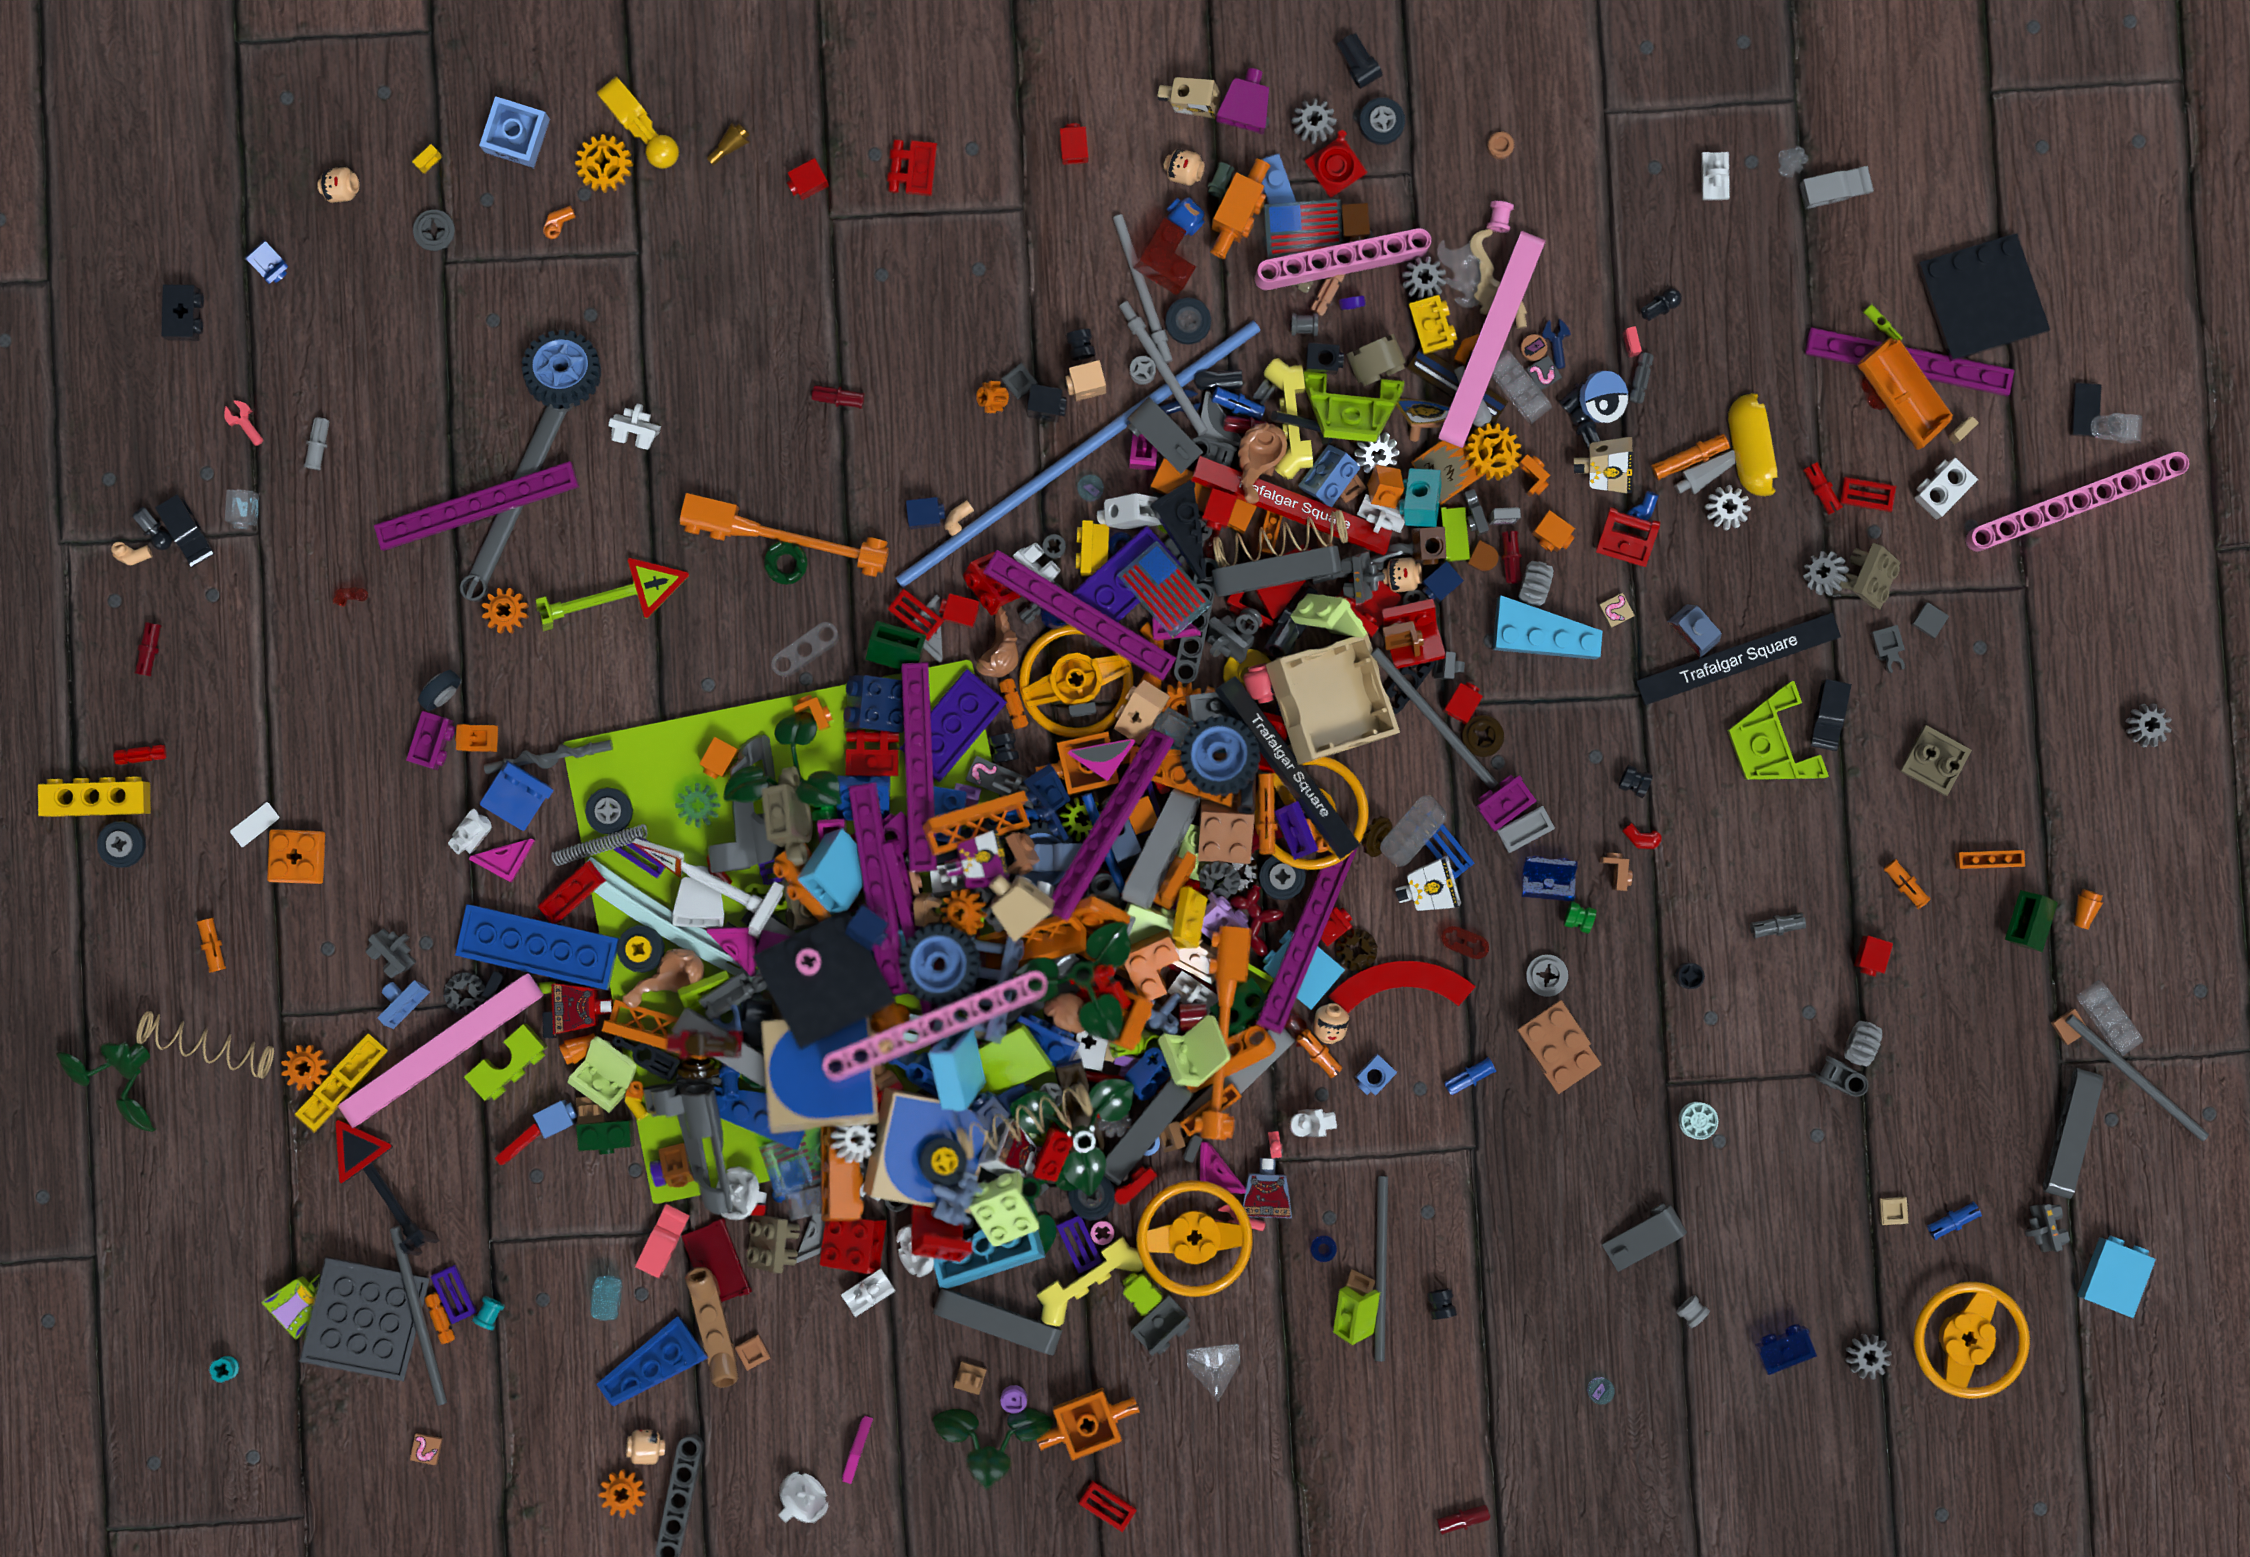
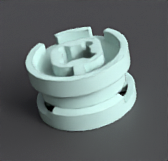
[1678,1102,1718,1140]

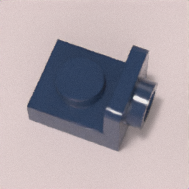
[968,1091,1009,1133]

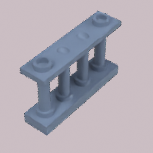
[933,933,1024,1044]

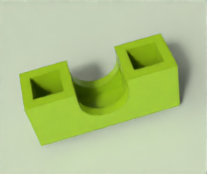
[464,1024,548,1101]

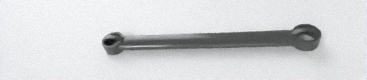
[460,403,574,602]

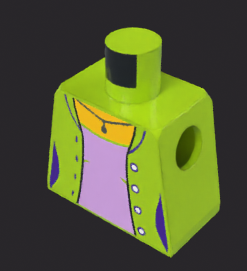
[262,1274,320,1340]

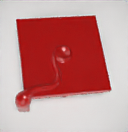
[1304,130,1367,199]

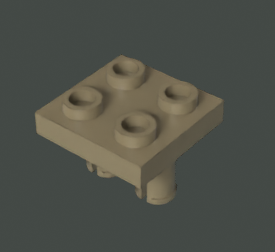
[1840,543,1901,610]
[1900,725,1972,796]
[746,1215,800,1273]

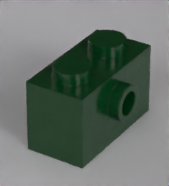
[866,621,927,670]
[2005,890,2058,952]
[576,1119,635,1155]

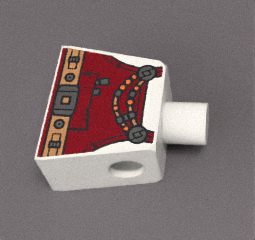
[978,1119,1036,1179]

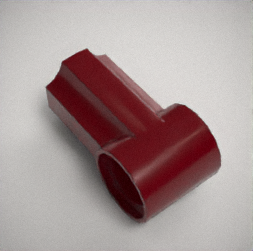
[1179,1003,1207,1036]

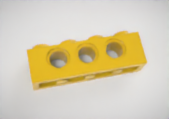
[38,777,151,817]

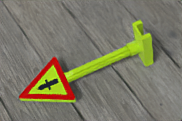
[536,558,689,631]

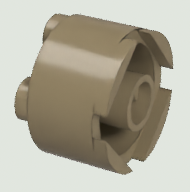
[1346,333,1406,386]

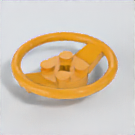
[1019,625,1134,738]
[1254,757,1368,870]
[1137,1180,1253,1297]
[1914,1282,2030,1399]

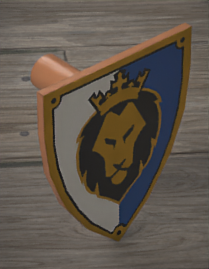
[1396,399,1450,441]

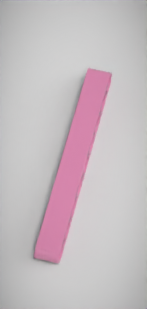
[1438,231,1546,448]
[1966,452,2189,551]
[823,971,1047,1081]
[338,973,544,1128]

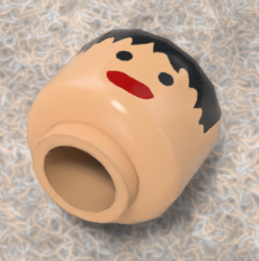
[1164,148,1204,186]
[318,167,359,202]
[1383,557,1422,592]
[1313,1003,1349,1044]
[626,1430,665,1465]

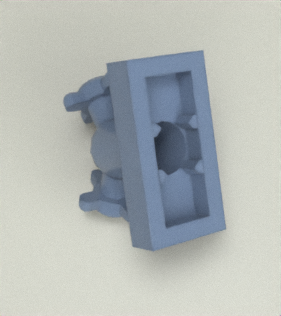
[1144,993,1181,1037]
[931,1171,983,1226]

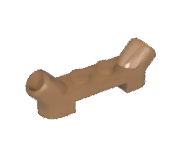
[685,1267,738,1388]

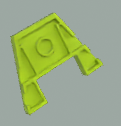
[1303,371,1404,442]
[1728,681,1829,780]

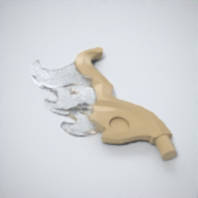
[1437,229,1527,329]

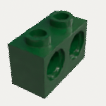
[1209,977,1267,1038]

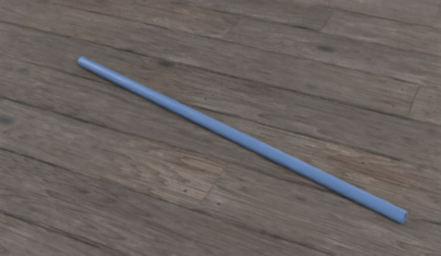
[895,320,1261,588]

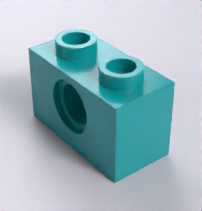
[1400,468,1442,527]

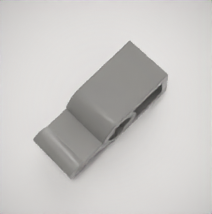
[1799,166,1874,209]

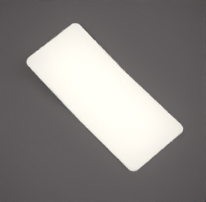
[230,802,279,847]

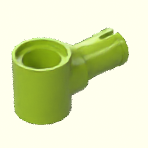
[1110,1028,1162,1058]

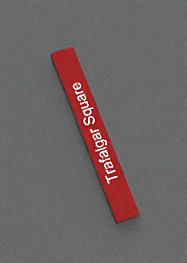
[1191,456,1392,555]

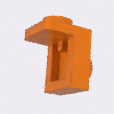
[1518,454,1550,497]
[793,695,833,731]
[455,724,498,752]

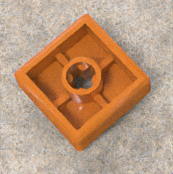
[267,830,325,884]
[1111,990,1153,1051]

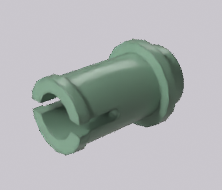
[1208,162,1234,198]

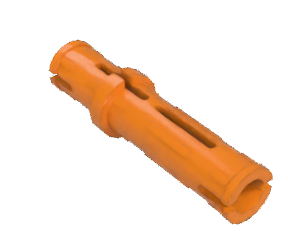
[1651,433,1730,480]
[1256,774,1277,854]

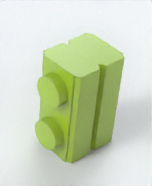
[1123,1271,1162,1315]

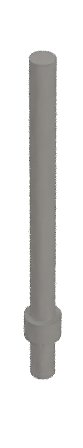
[1113,214,1173,363]
[1119,301,1208,436]

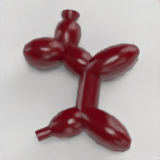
[1230,884,1284,957]

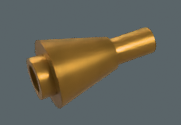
[707,123,750,165]

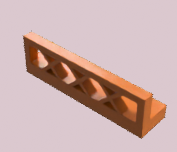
[922,791,1030,856]
[977,912,1086,970]
[602,999,708,1060]

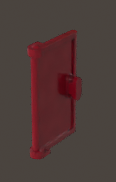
[681,1218,753,1302]

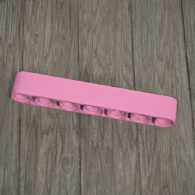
[1255,229,1431,290]

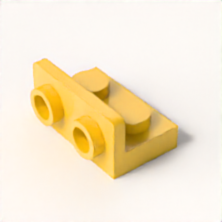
[1409,295,1457,355]

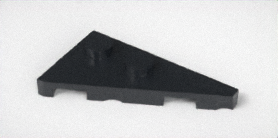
[1150,480,1206,582]

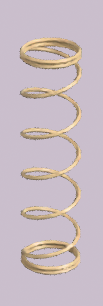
[1213,510,1348,568]
[136,1011,274,1079]
[957,1083,1092,1160]

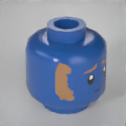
[1166,197,1205,236]

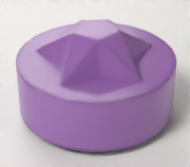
[1000,1385,1027,1413]

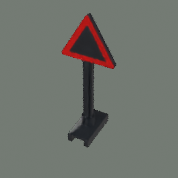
[336,1120,440,1256]

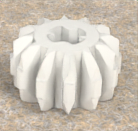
[1354,432,1399,473]
[1705,485,1750,530]
[831,1124,876,1163]

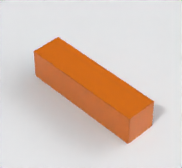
[1256,510,1283,556]
[1955,850,2025,869]
[1179,1083,1242,1137]

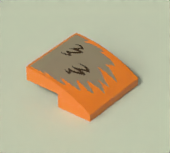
[1411,440,1485,505]

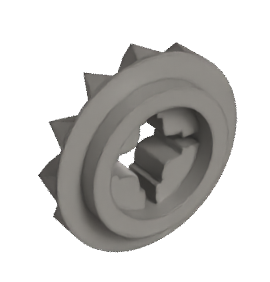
[1526,955,1568,997]

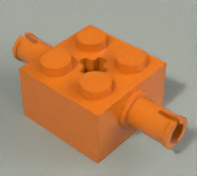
[1210,158,1270,259]
[1035,732,1138,796]
[1037,1388,1140,1460]

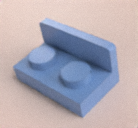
[1298,444,1360,507]

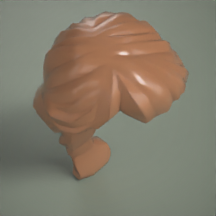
[1238,423,1287,504]
[976,606,1019,677]
[623,948,704,1008]
[1043,993,1085,1034]

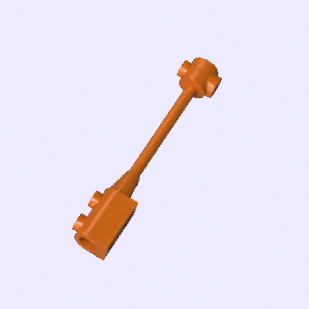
[680,493,889,577]
[773,843,910,1034]
[1195,926,1252,1140]

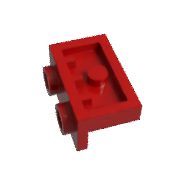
[963,552,1021,616]
[1032,1120,1073,1182]

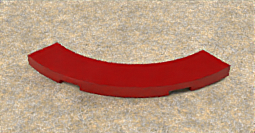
[1328,961,1476,1013]

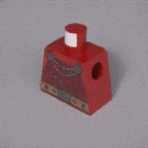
[552,984,613,1034]

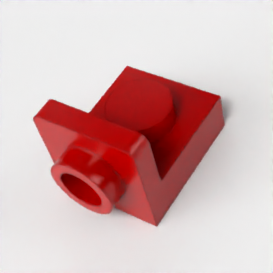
[1321,907,1353,947]

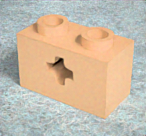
[1065,360,1106,401]
[1114,680,1170,745]

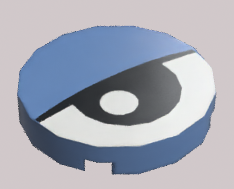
[1580,371,1628,423]

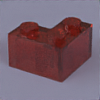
[1133,218,1196,295]

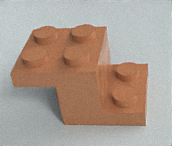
[1198,781,1254,864]
[1517,1000,1601,1094]

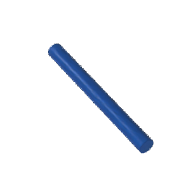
[1081,793,1125,893]

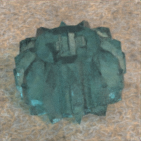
[675,783,721,828]
[590,1275,623,1321]

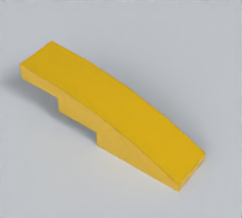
[295,1033,388,1133]

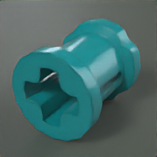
[472,1296,505,1330]
[209,1356,239,1382]

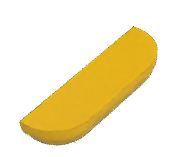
[1728,393,1777,496]

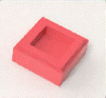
[1622,326,1642,358]

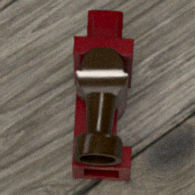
[666,1029,743,1058]

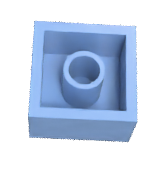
[479,96,550,168]

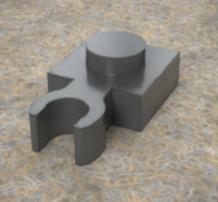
[1463,489,1489,536]
[1871,625,1905,673]

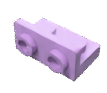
[1201,892,1249,940]

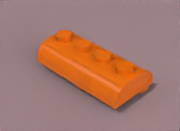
[1857,338,1953,450]

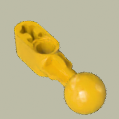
[596,76,679,169]

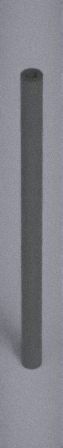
[1371,647,1498,789]
[2065,1014,2209,1142]
[1374,1176,1388,1361]
[390,1226,447,1405]

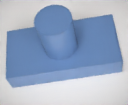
[1262,154,1296,211]
[377,980,430,1029]

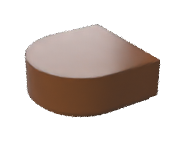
[1467,540,1498,571]

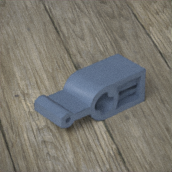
[1032,843,1100,871]

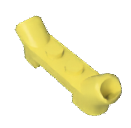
[1264,358,1313,479]
[1036,1236,1143,1326]

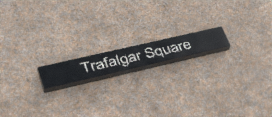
[1636,613,1841,706]
[1215,676,1361,860]

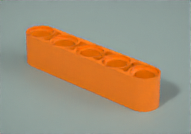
[1156,1026,1276,1094]

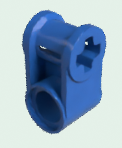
[1124,1048,1171,1100]

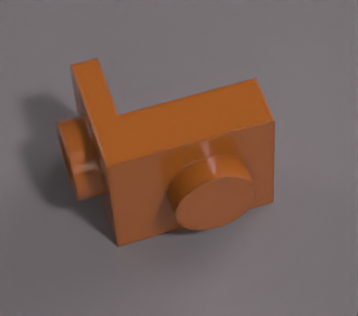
[1383,621,1424,656]

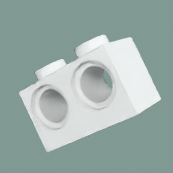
[1914,458,1978,520]

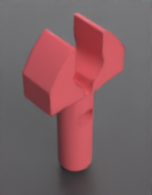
[224,400,263,446]
[1268,1131,1282,1159]
[1215,1204,1265,1231]

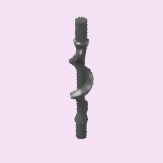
[1311,539,1434,585]
[484,740,613,774]

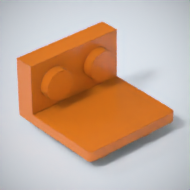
[1125,851,1197,910]

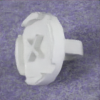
[716,1166,767,1220]
[896,1224,935,1277]
[778,1472,828,1523]

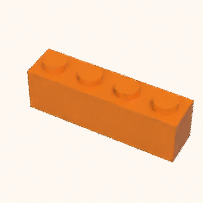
[1150,458,1257,534]
[820,1125,863,1221]

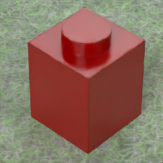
[1060,123,1088,165]
[786,158,829,200]
[1202,488,1237,531]
[939,593,980,629]
[1443,682,1483,724]
[1854,936,1893,977]

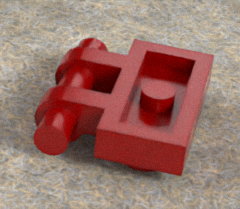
[887,140,937,196]
[845,729,899,777]
[1069,965,1131,1009]

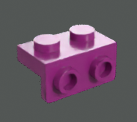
[406,711,455,770]
[1476,774,1537,832]

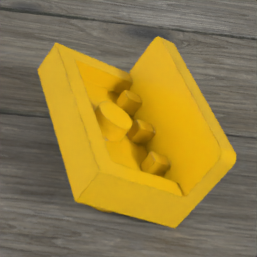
[1076,520,1109,576]
[1172,887,1208,949]

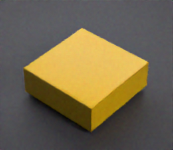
[412,144,442,173]

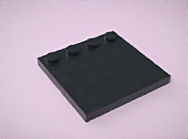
[1917,233,2050,362]
[752,910,896,1051]
[299,1256,430,1381]

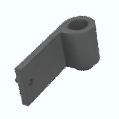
[1127,397,1203,474]
[1602,1203,1687,1272]

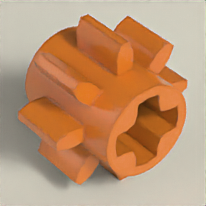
[976,381,1009,413]

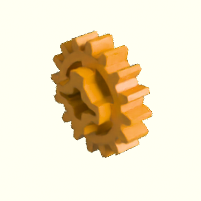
[575,135,633,193]
[1464,423,1522,481]

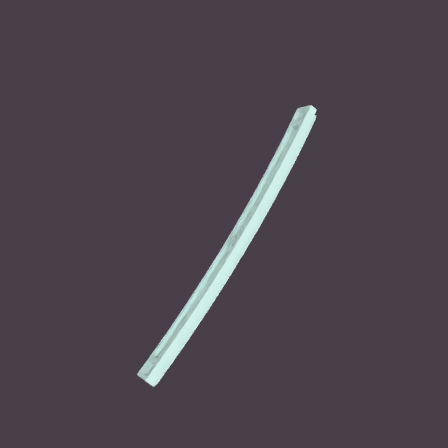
[587,857,922,1042]

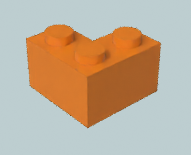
[1124,929,1180,1001]

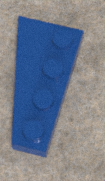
[715,1087,805,1150]
[597,1316,709,1406]

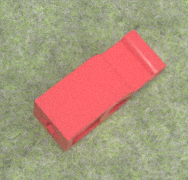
[635,1204,690,1278]

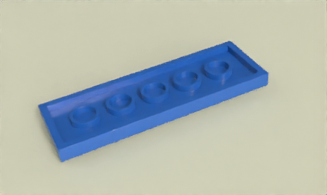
[455,904,620,990]

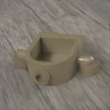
[762,766,813,866]

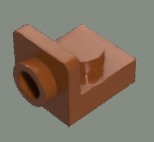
[658,1143,694,1188]

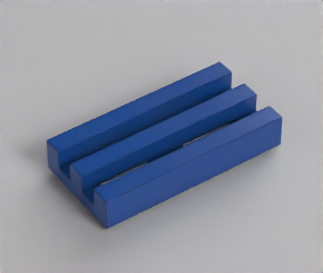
[1421,823,1474,879]

